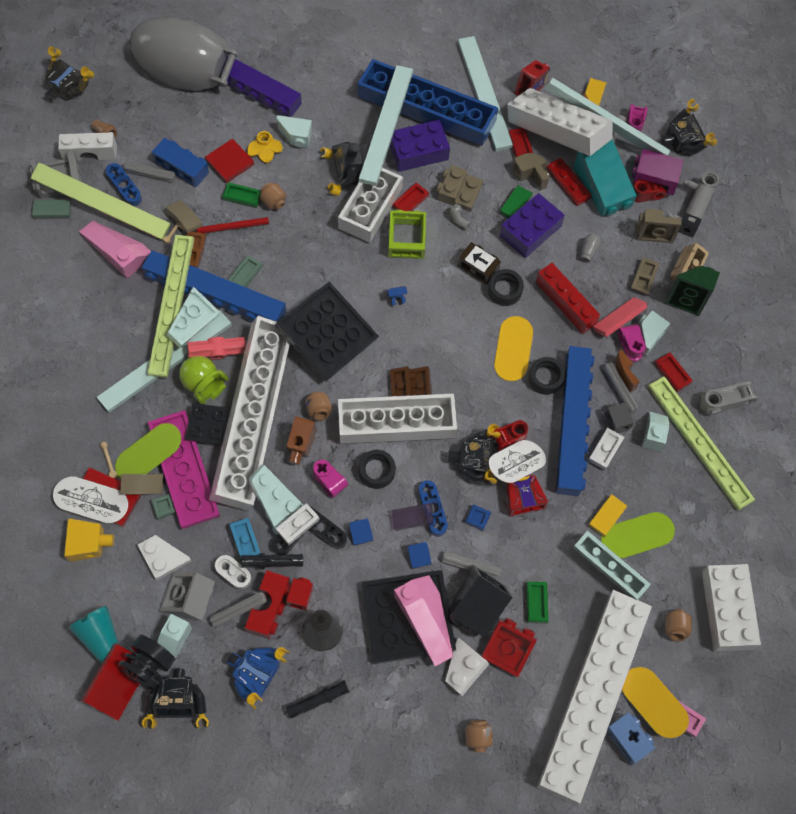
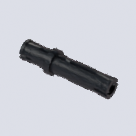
[241,553,303,569]
[286,680,350,719]

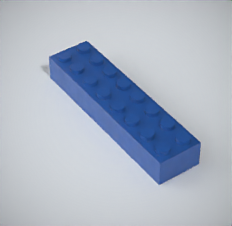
[357,59,498,146]

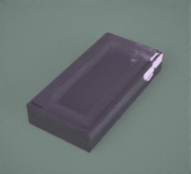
[392,503,434,531]

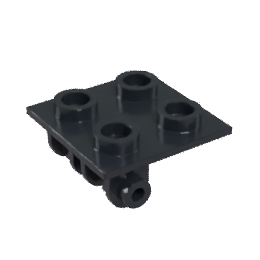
[185,403,231,445]

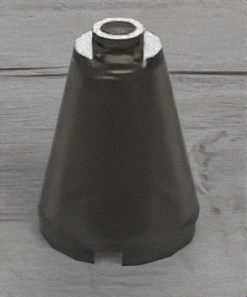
[302,610,343,652]

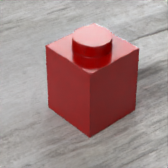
[286,577,314,612]

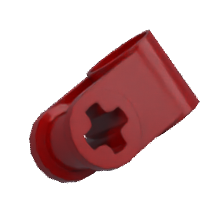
[633,179,667,203]
[491,420,529,451]

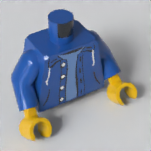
[227,647,290,709]

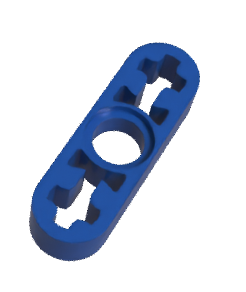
[106,163,142,206]
[419,480,448,537]

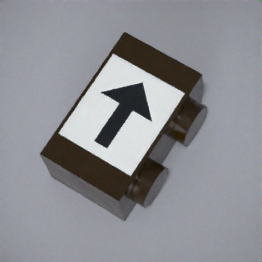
[457,242,501,285]

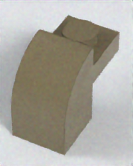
[512,153,549,190]

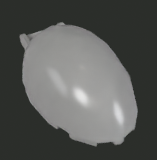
[131,16,239,91]

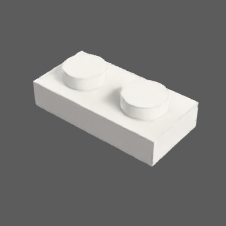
[588,428,624,470]
[276,503,320,545]

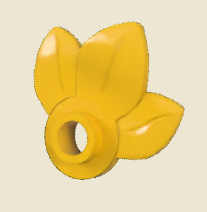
[248,131,282,163]

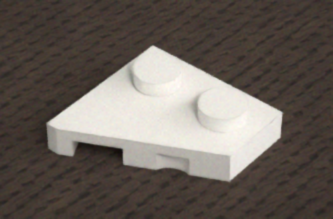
[138,535,192,581]
[445,638,489,696]

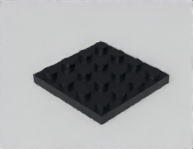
[275,281,379,382]
[362,570,456,664]

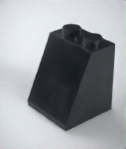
[448,565,513,638]

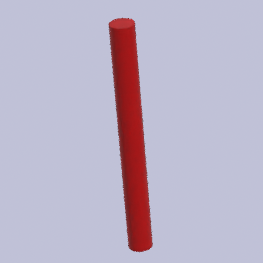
[197,217,269,233]

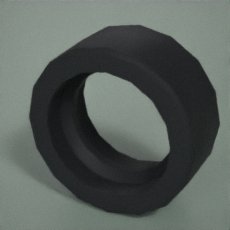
[488,269,524,306]
[528,357,566,395]
[359,449,396,489]

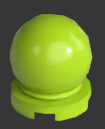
[179,356,229,404]

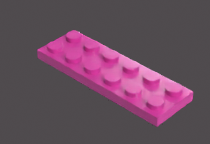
[148,410,220,529]

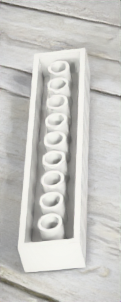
[209,316,290,511]
[536,590,652,806]

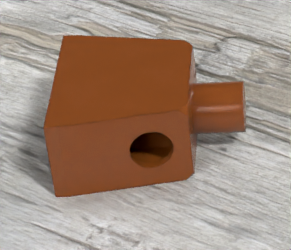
[287,416,317,465]

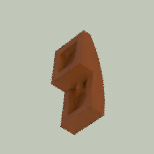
[187,232,207,267]
[615,349,640,393]

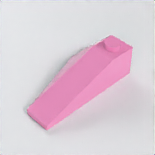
[79,221,151,278]

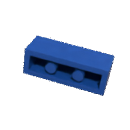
[152,137,209,187]

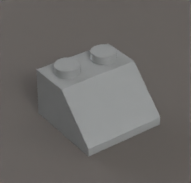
[159,572,215,620]

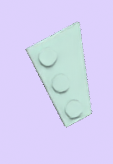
[167,287,220,348]
[248,465,303,535]

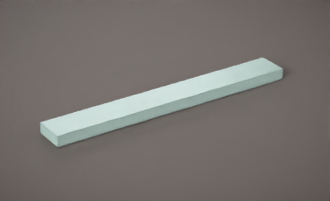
[458,36,513,152]
[359,65,413,186]
[544,78,670,155]
[97,310,232,413]

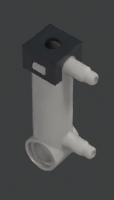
[668,172,719,238]

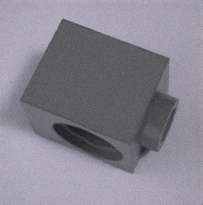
[604,402,634,433]

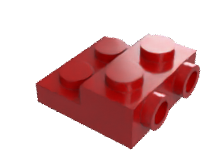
[481,618,538,677]

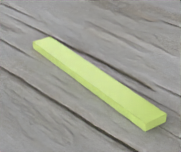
[31,162,171,240]
[148,235,194,378]
[648,377,755,511]

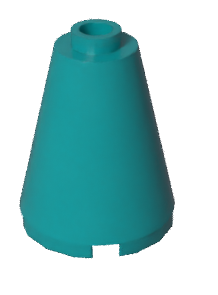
[69,606,119,664]

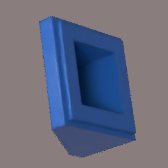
[349,518,373,546]
[407,542,432,569]

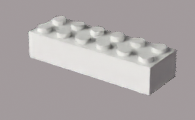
[507,88,613,156]
[338,394,457,444]

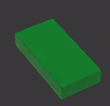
[222,182,261,208]
[500,185,533,218]
[526,582,549,623]

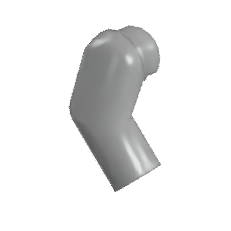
[450,204,470,230]

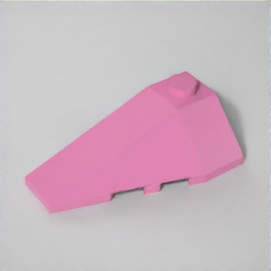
[394,575,453,667]

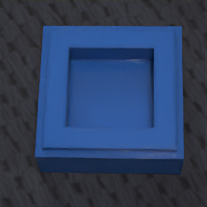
[465,504,491,531]

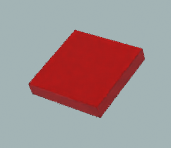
[205,138,254,183]

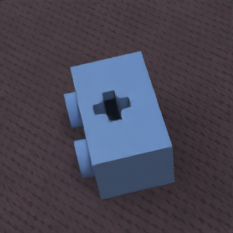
[607,712,655,766]

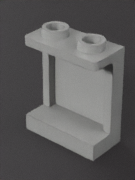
[29,151,82,199]

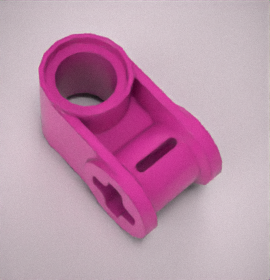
[627,104,648,132]
[618,324,646,362]
[313,460,348,498]

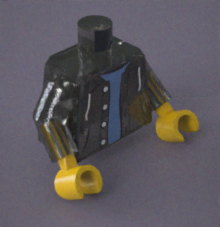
[45,46,94,102]

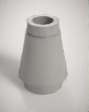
[580,234,601,262]

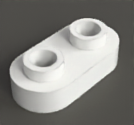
[215,555,251,589]

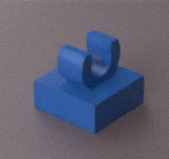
[386,286,407,305]

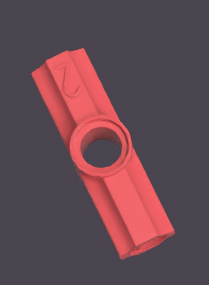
[187,337,246,359]

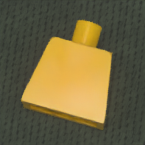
[64,519,114,562]

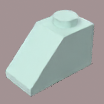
[277,115,312,148]
[639,311,670,357]
[642,412,669,452]
[157,614,192,659]

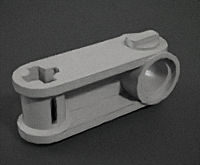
[700,381,758,415]

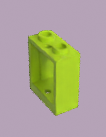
[388,210,426,259]

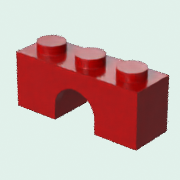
[245,570,291,640]

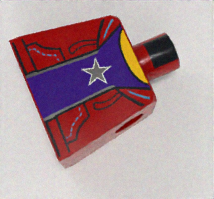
[514,60,550,96]
[506,475,548,517]

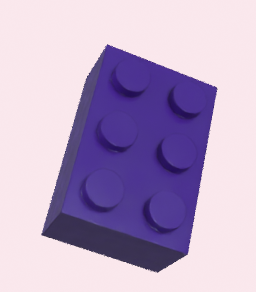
[390,120,450,172]
[500,193,565,259]

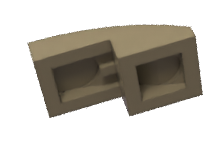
[165,200,203,233]
[631,257,660,295]
[121,473,163,494]

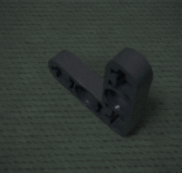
[272,506,347,555]

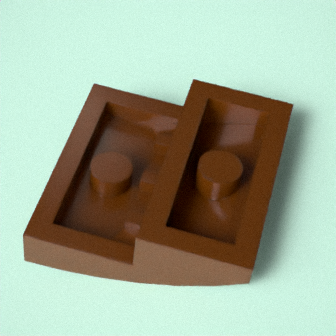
[390,366,432,397]

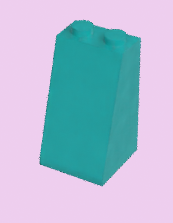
[573,139,637,217]

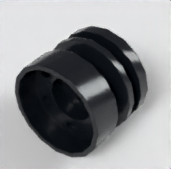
[117,634,176,691]

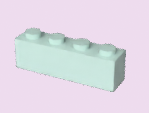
[573,531,651,600]

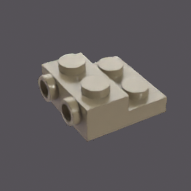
[436,165,484,212]
[635,209,682,244]

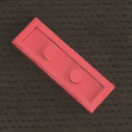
[593,297,648,337]

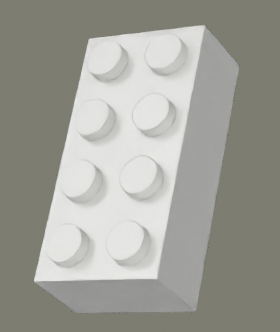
[338,168,403,243]
[702,564,761,652]

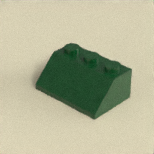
[664,266,720,316]

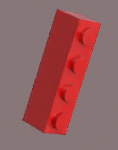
[535,262,600,334]

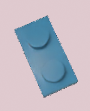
[230,518,260,557]

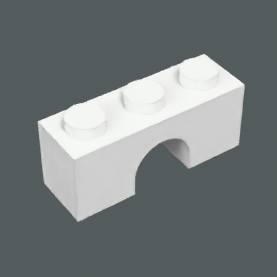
[58,132,117,161]

